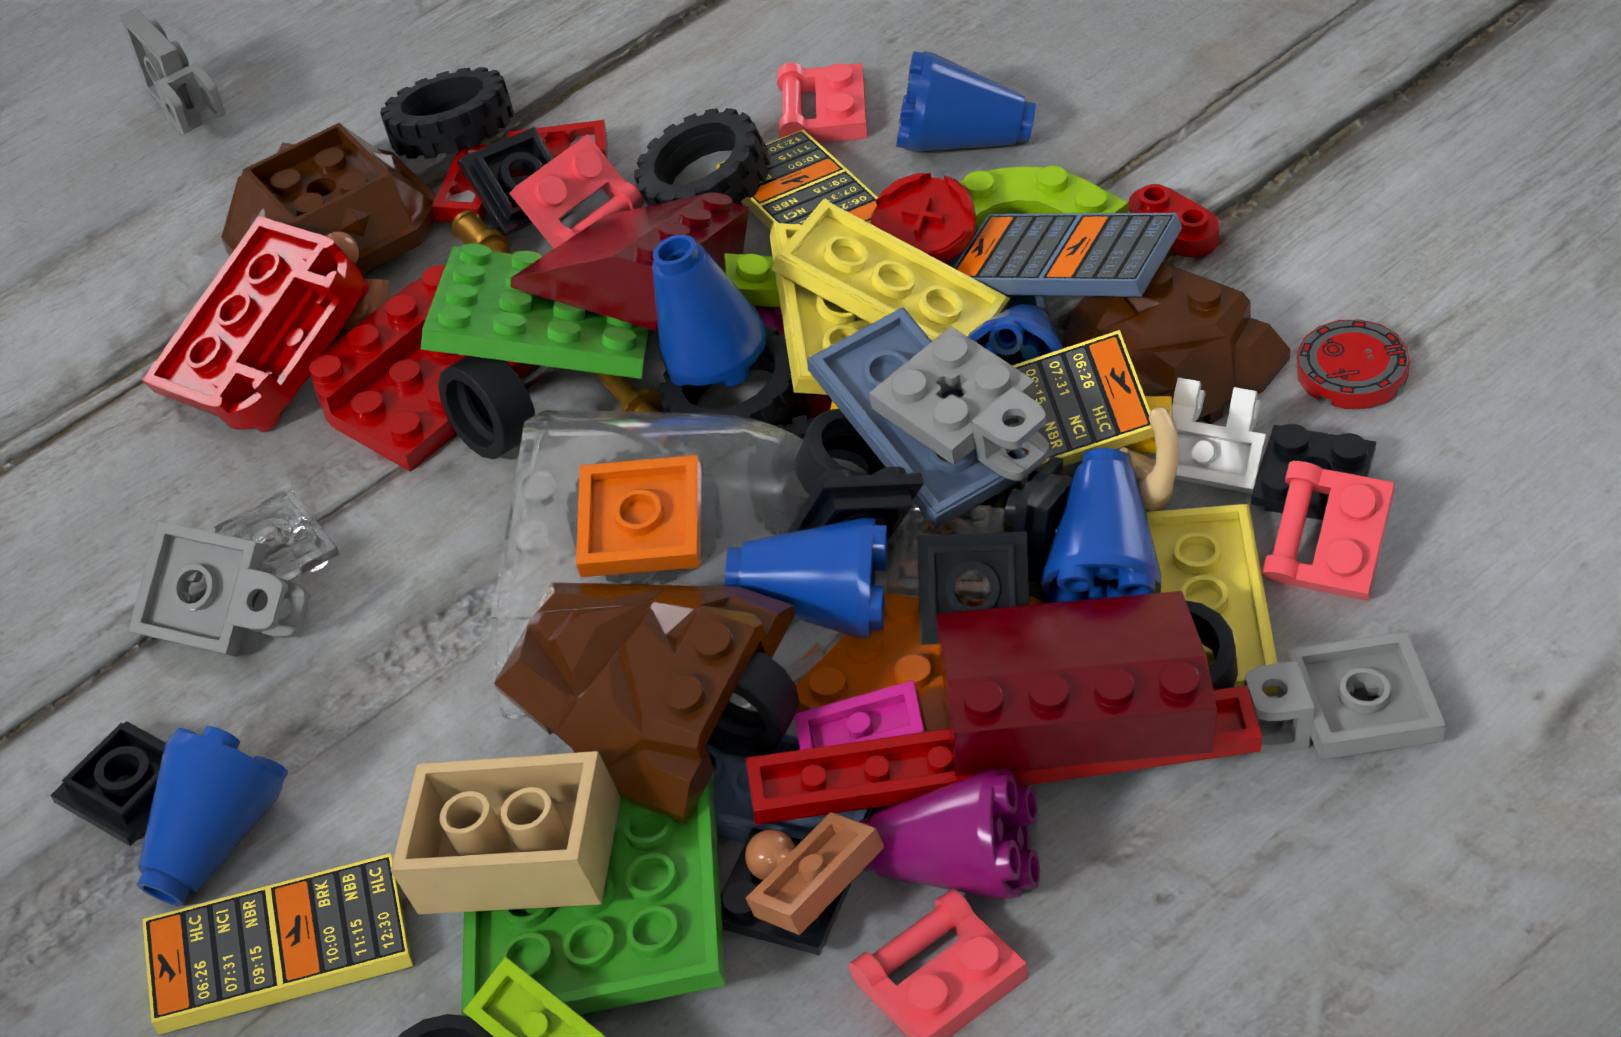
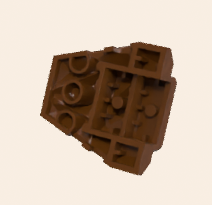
[1061,262,1290,454]
[494,582,796,824]

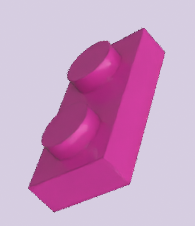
[794,680,927,750]

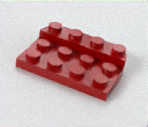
[142,216,369,432]
[309,265,536,472]

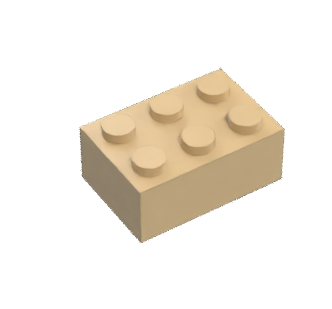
[390,751,621,914]

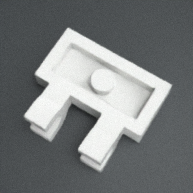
[1144,378,1268,494]

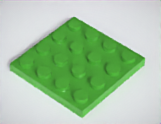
[421,243,650,379]
[461,773,726,1016]

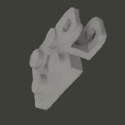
[120,7,226,135]
[869,326,1050,481]
[128,521,310,657]
[1244,631,1446,760]

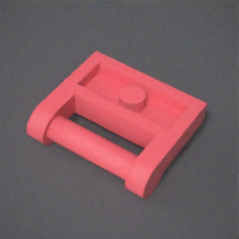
[777,62,867,143]
[509,134,644,249]
[1262,461,1395,601]
[848,889,1028,1037]

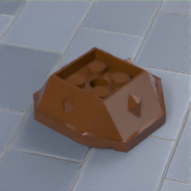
[221,123,437,275]

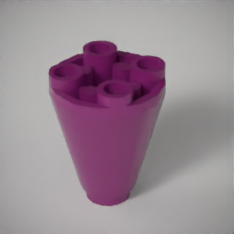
[859,768,1040,899]

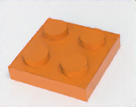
[576,455,701,578]

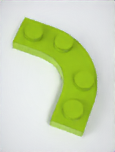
[959,166,1128,233]

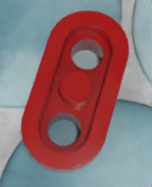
[1128,184,1219,257]

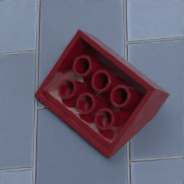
[510,193,750,331]
[935,591,1217,776]

